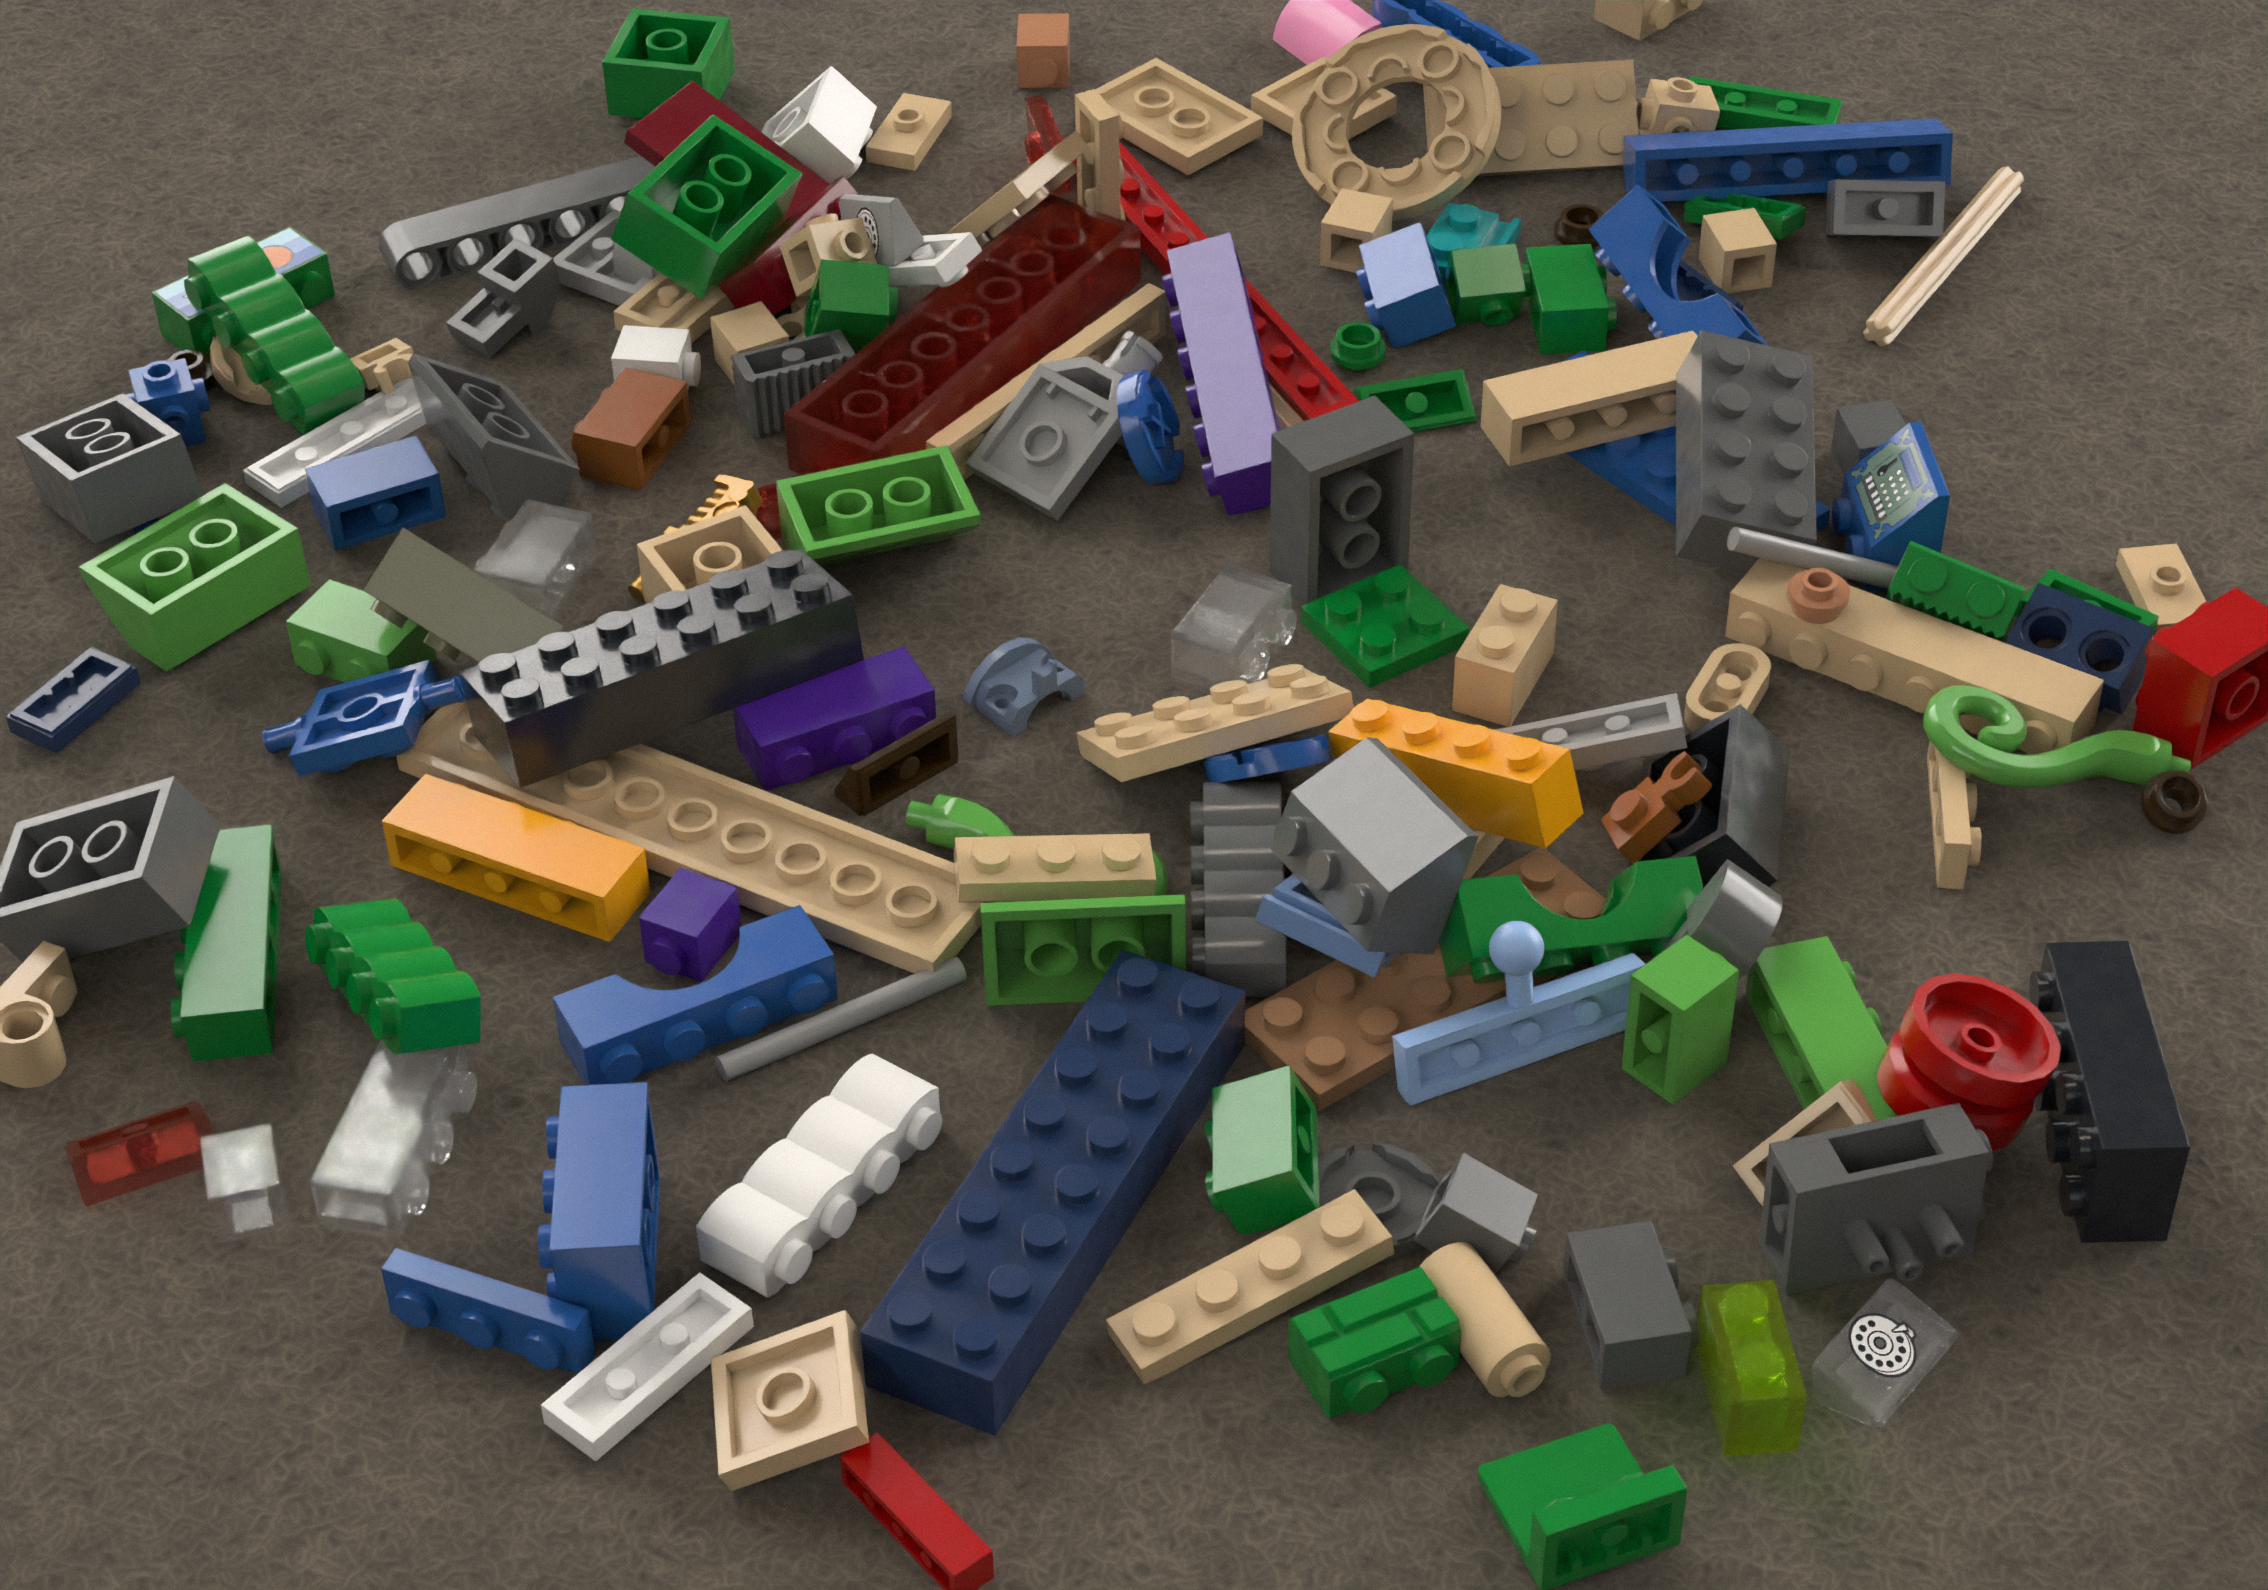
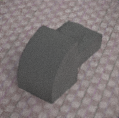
[446,238,559,358]
[1661,859,1782,976]

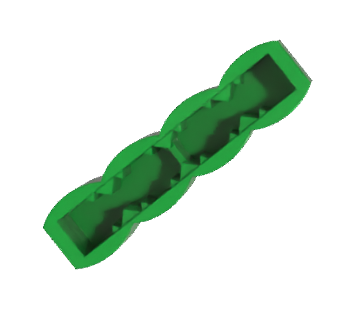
[184,236,365,435]
[305,898,481,1055]

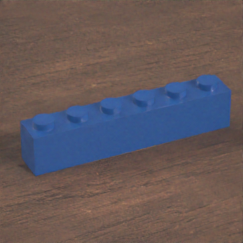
[1623,118,1953,202]

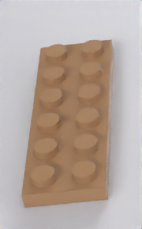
[1245,847,1605,1111]

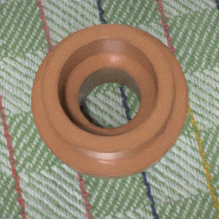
[1787,568,1850,624]

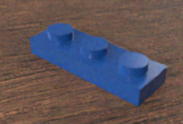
[381,1248,596,1373]

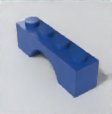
[1588,184,1769,346]
[552,905,838,1085]

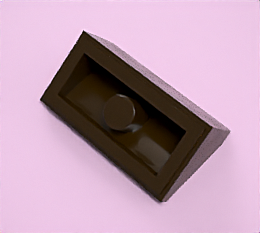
[834,711,959,816]

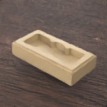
[866,93,952,171]
[2116,543,2206,634]

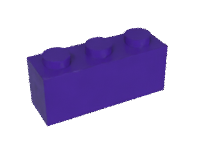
[733,646,937,791]

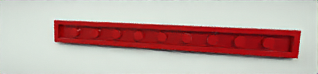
[1059,138,1359,421]

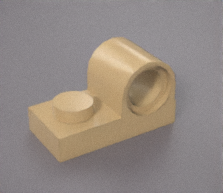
[0,941,78,1088]

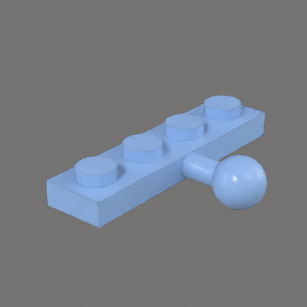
[1392,921,1645,1106]

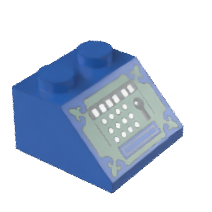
[1831,422,1950,592]

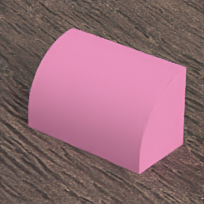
[1273,0,1382,65]

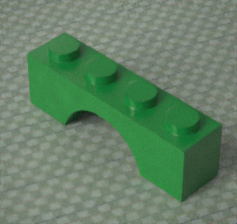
[1439,856,1704,984]

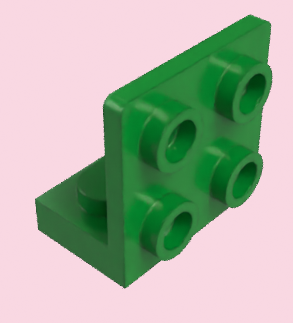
[1478,1423,1687,1590]

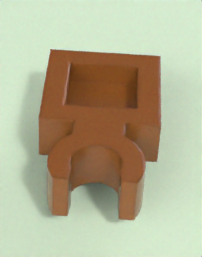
[1601,751,1712,864]

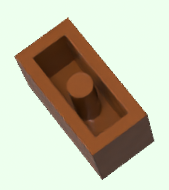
[571,368,692,490]

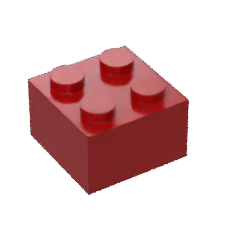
[2132,587,2268,770]

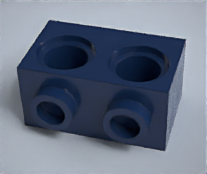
[2005,583,2154,714]

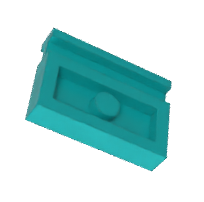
[1427,203,1522,283]

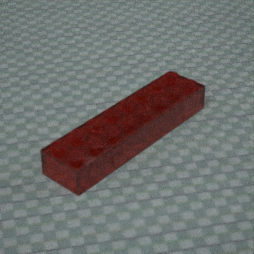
[784,194,1141,475]

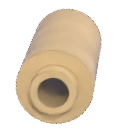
[1420,1242,1551,1397]

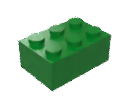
[611,114,803,300]

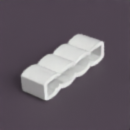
[696,1054,942,1297]

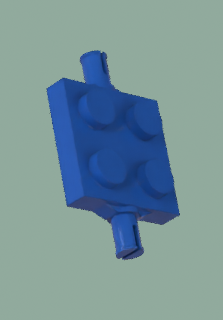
[262,660,466,776]

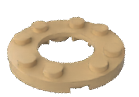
[1292,24,1501,221]

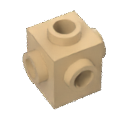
[1636,77,1720,135]
[779,214,877,297]

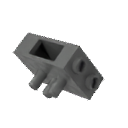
[1759,1103,1993,1295]

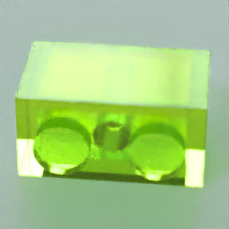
[1696,1280,1807,1457]

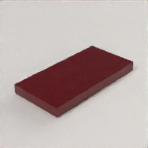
[624,81,831,245]

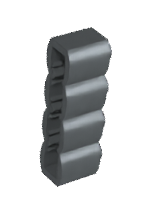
[1190,781,1286,997]

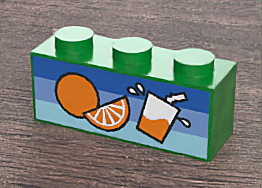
[152,227,335,355]

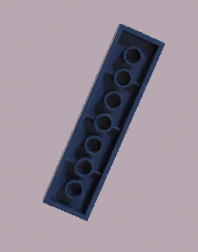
[860,950,1245,1436]

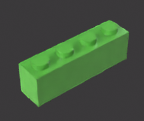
[1745,936,1897,1120]

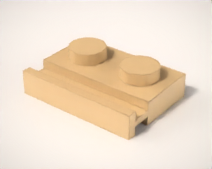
[613,273,734,344]

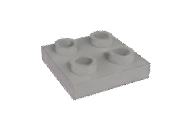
[553,209,660,306]

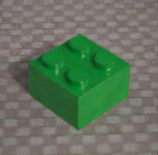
[602,8,735,118]

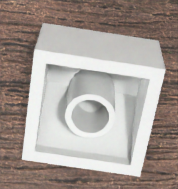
[762,66,877,184]

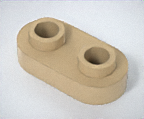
[1684,643,1771,731]

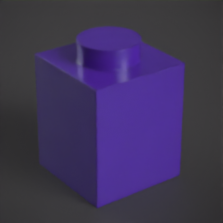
[639,868,742,982]

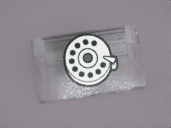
[1811,1278,1958,1430]

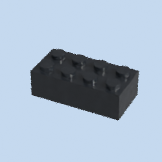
[2029,941,2190,1243]

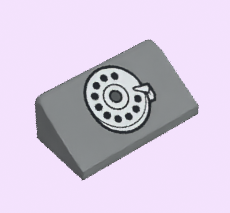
[839,194,925,267]

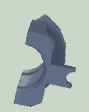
[962,637,1085,736]

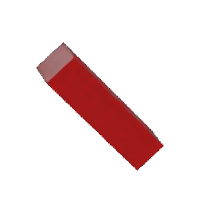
[839,1432,994,1590]

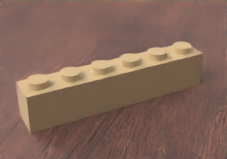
[1725,558,2104,754]

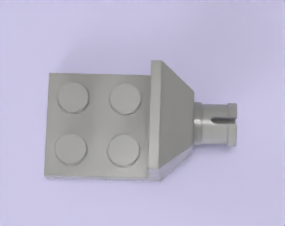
[966,331,1163,521]

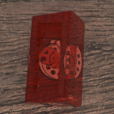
[64,1101,221,1206]

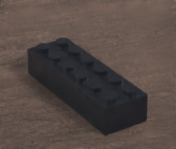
[459,549,864,788]

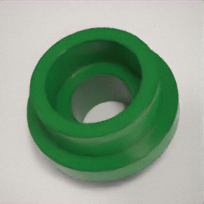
[1330,322,1386,370]

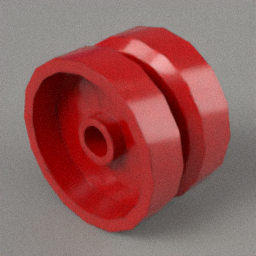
[1876,973,2061,1151]

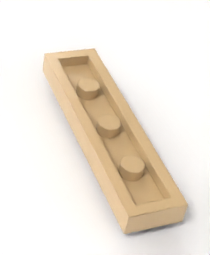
[1106,1189,1394,1384]

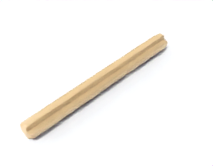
[1863,166,2024,347]

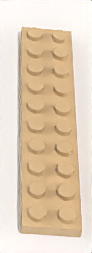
[396,699,996,974]

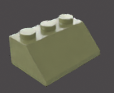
[363,527,568,662]

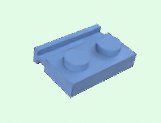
[1255,874,1402,977]

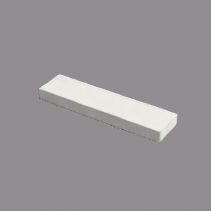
[243,379,427,508]

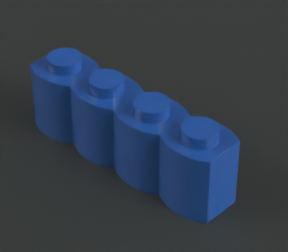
[1372,0,1541,68]

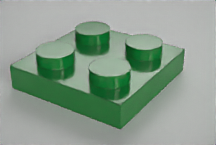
[1301,564,1470,688]

